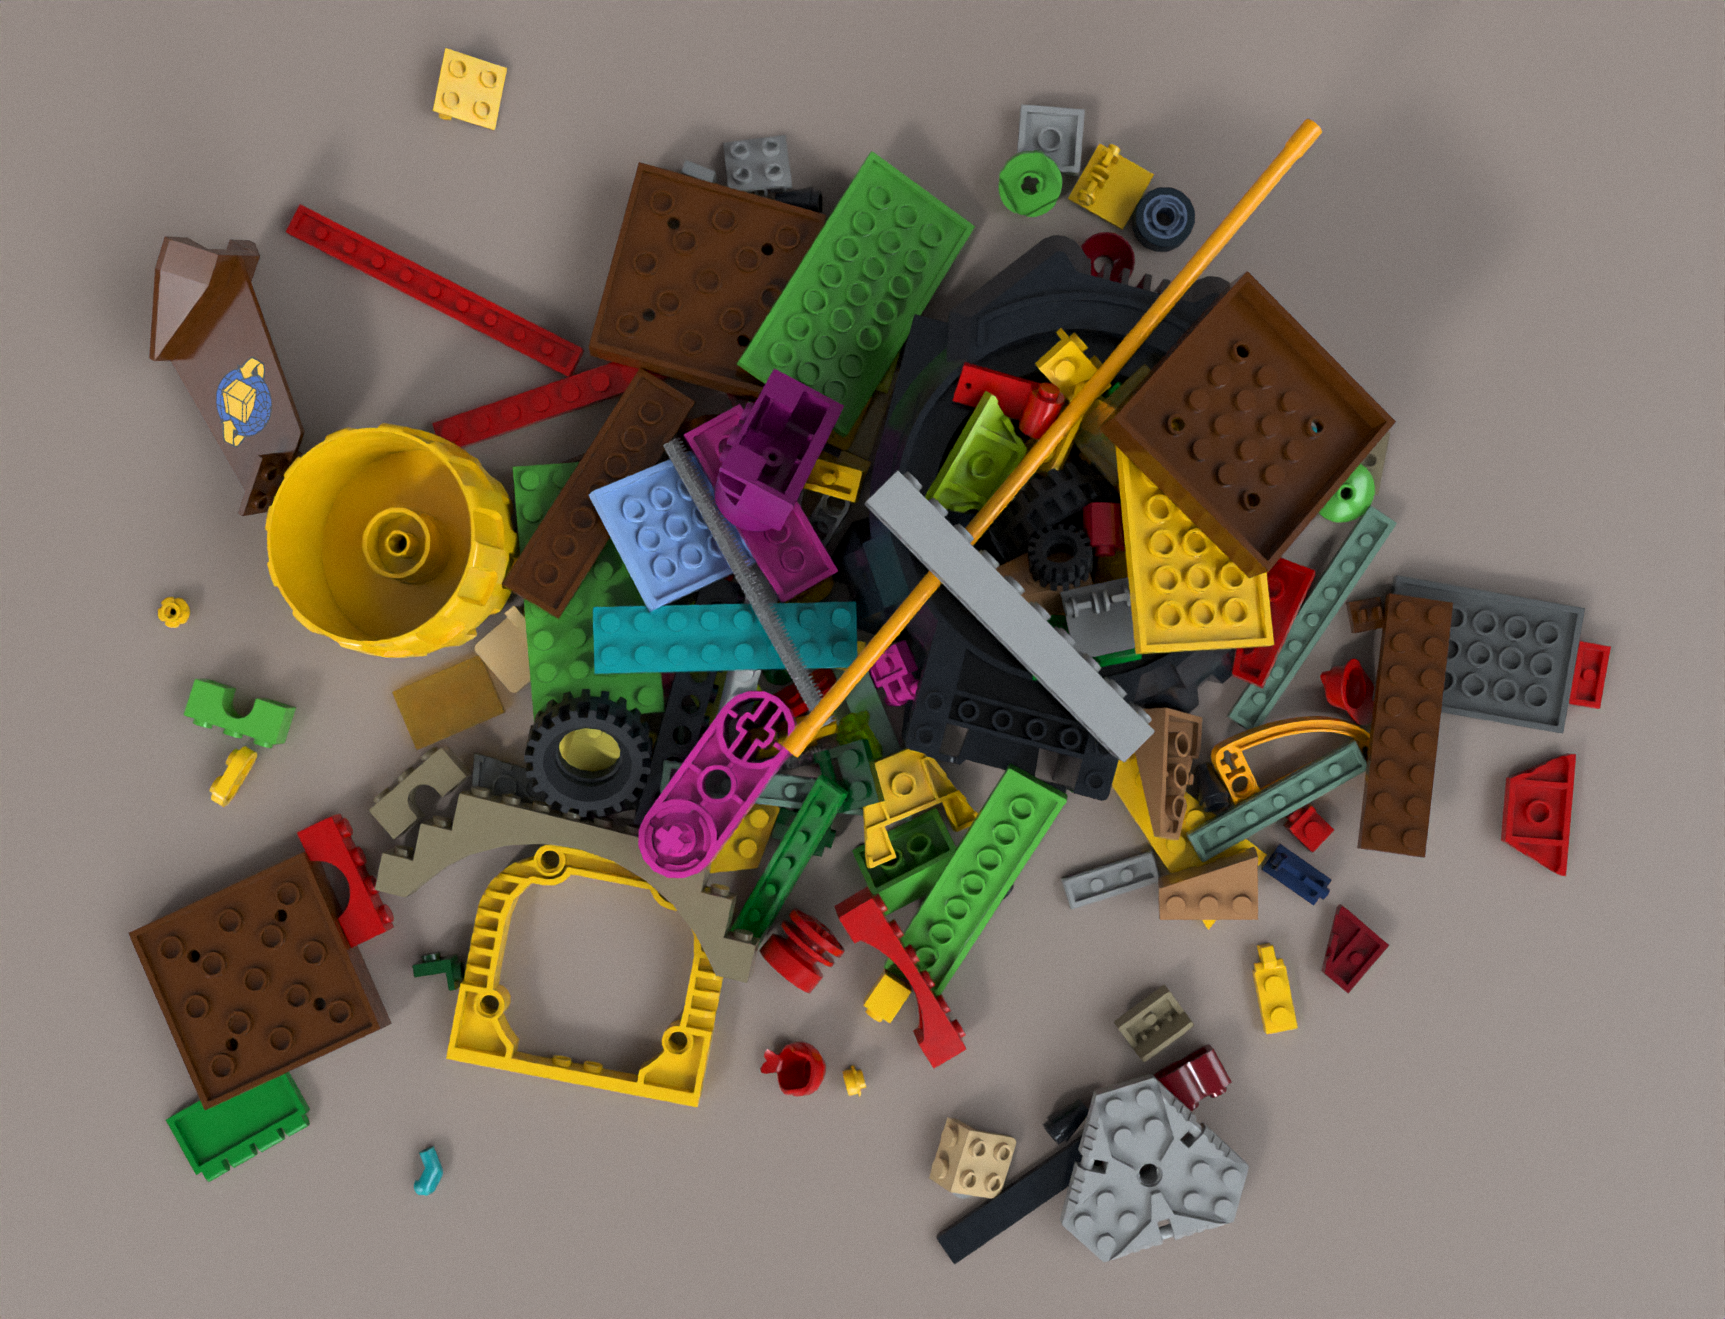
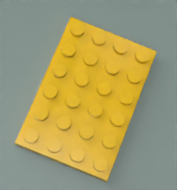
[1115,445,1274,654]

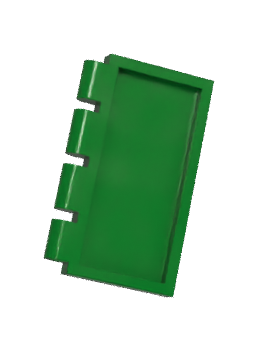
[166,1072,310,1182]

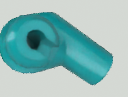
[413,1146,443,1196]

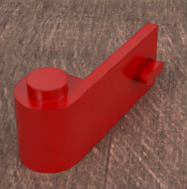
[953,362,1065,439]

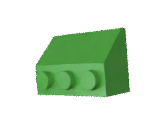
[852,808,957,915]

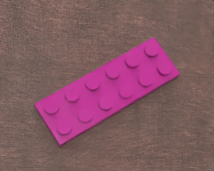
[683,404,838,603]

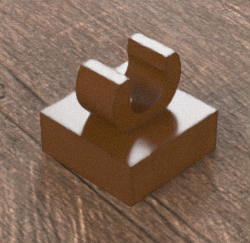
[1346,597,1384,633]

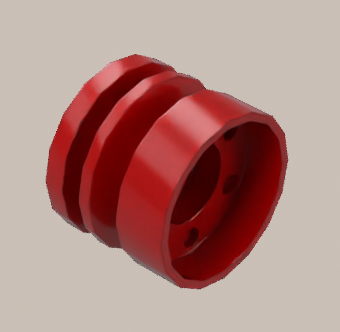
[759,907,845,993]

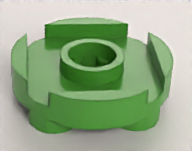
[998,150,1062,217]

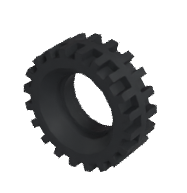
[989,460,1121,563]
[524,689,653,817]

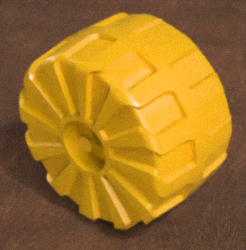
[265,423,520,658]

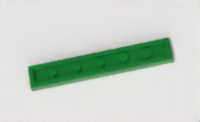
[730,774,849,946]

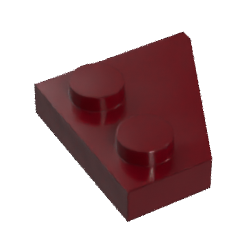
[1321,904,1389,994]

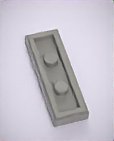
[1061,850,1161,910]

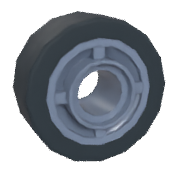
[1132,187,1195,252]

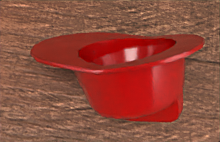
[1320,658,1374,726]

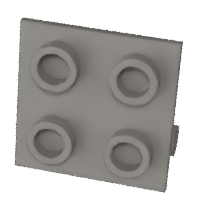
[723,135,793,195]
[1060,577,1135,657]

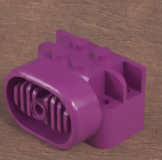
[714,368,844,532]

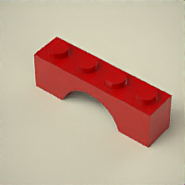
[296,814,394,948]

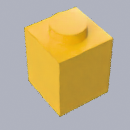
[863,969,912,1023]

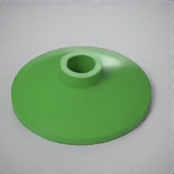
[1319,464,1375,523]

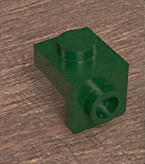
[412,952,465,991]

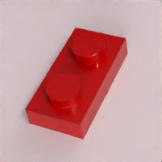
[1569,641,1611,709]

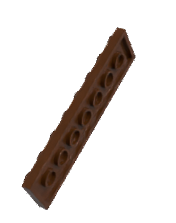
[502,367,695,620]
[1357,594,1453,858]

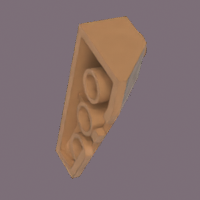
[1135,708,1202,840]

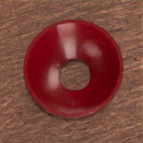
[1081,232,1135,281]

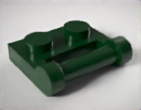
[813,739,885,815]

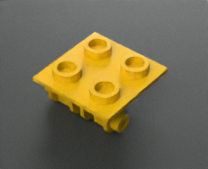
[432,48,507,130]
[1068,143,1154,230]

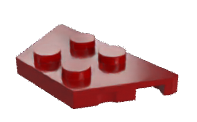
[1501,753,1576,876]

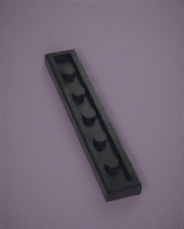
[936,1135,1103,1265]

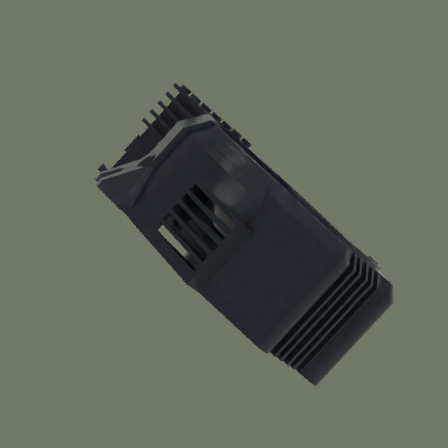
[831,235,1244,801]

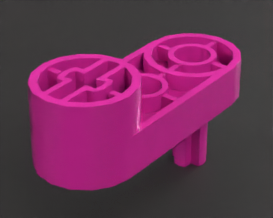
[638,691,798,878]

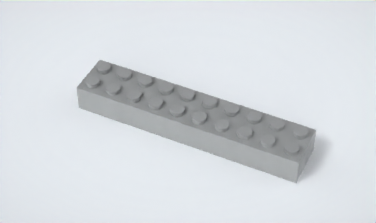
[864,471,1155,762]

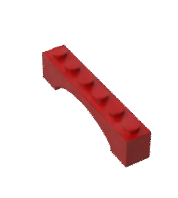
[834,886,966,1069]

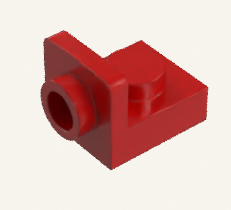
[1283,804,1334,853]

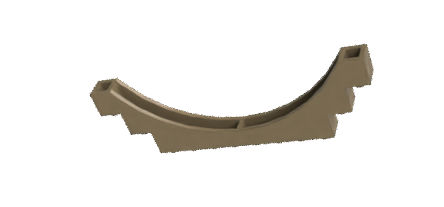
[375,786,760,983]

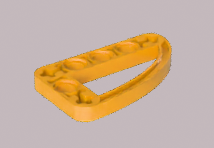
[1211,716,1370,806]

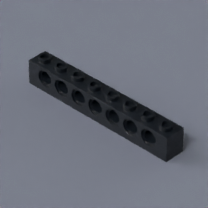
[633,579,745,829]

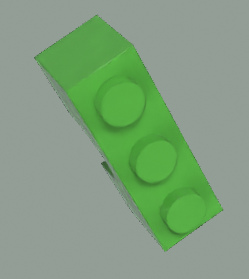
[184,678,296,748]

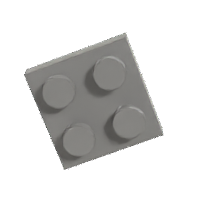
[1017,104,1085,176]

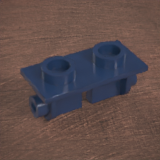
[1262,843,1332,906]

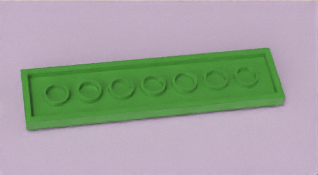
[883,763,1068,997]

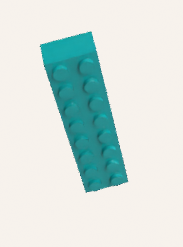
[593,602,858,675]

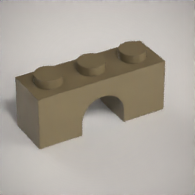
[369,746,473,839]

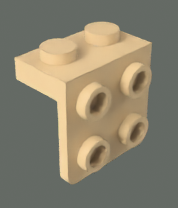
[475,605,531,693]
[929,1117,1016,1199]

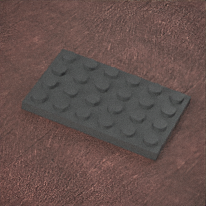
[1372,575,1585,734]

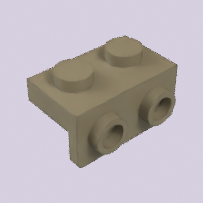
[1114,984,1194,1062]

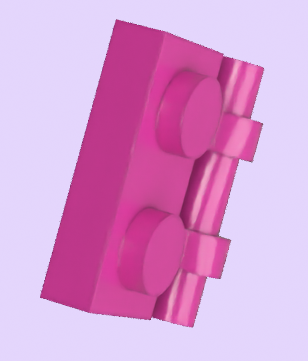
[869,640,919,707]

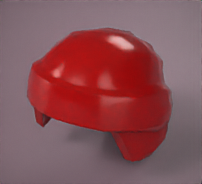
[760,1041,826,1097]

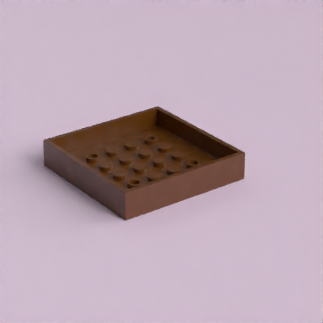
[589,162,827,401]
[1098,271,1396,578]
[128,852,392,1110]

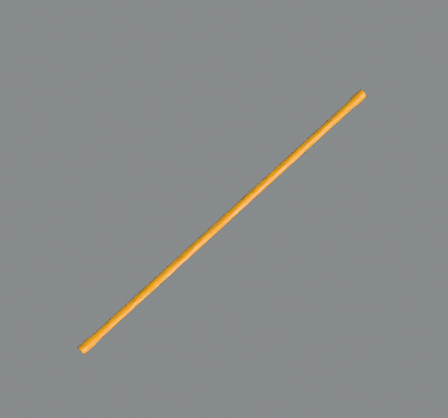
[782,119,1322,758]

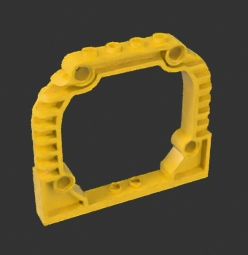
[446,844,723,1107]

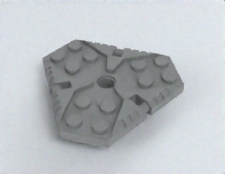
[1060,1073,1249,1262]

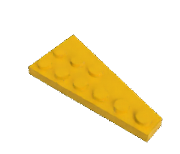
[1112,752,1267,930]

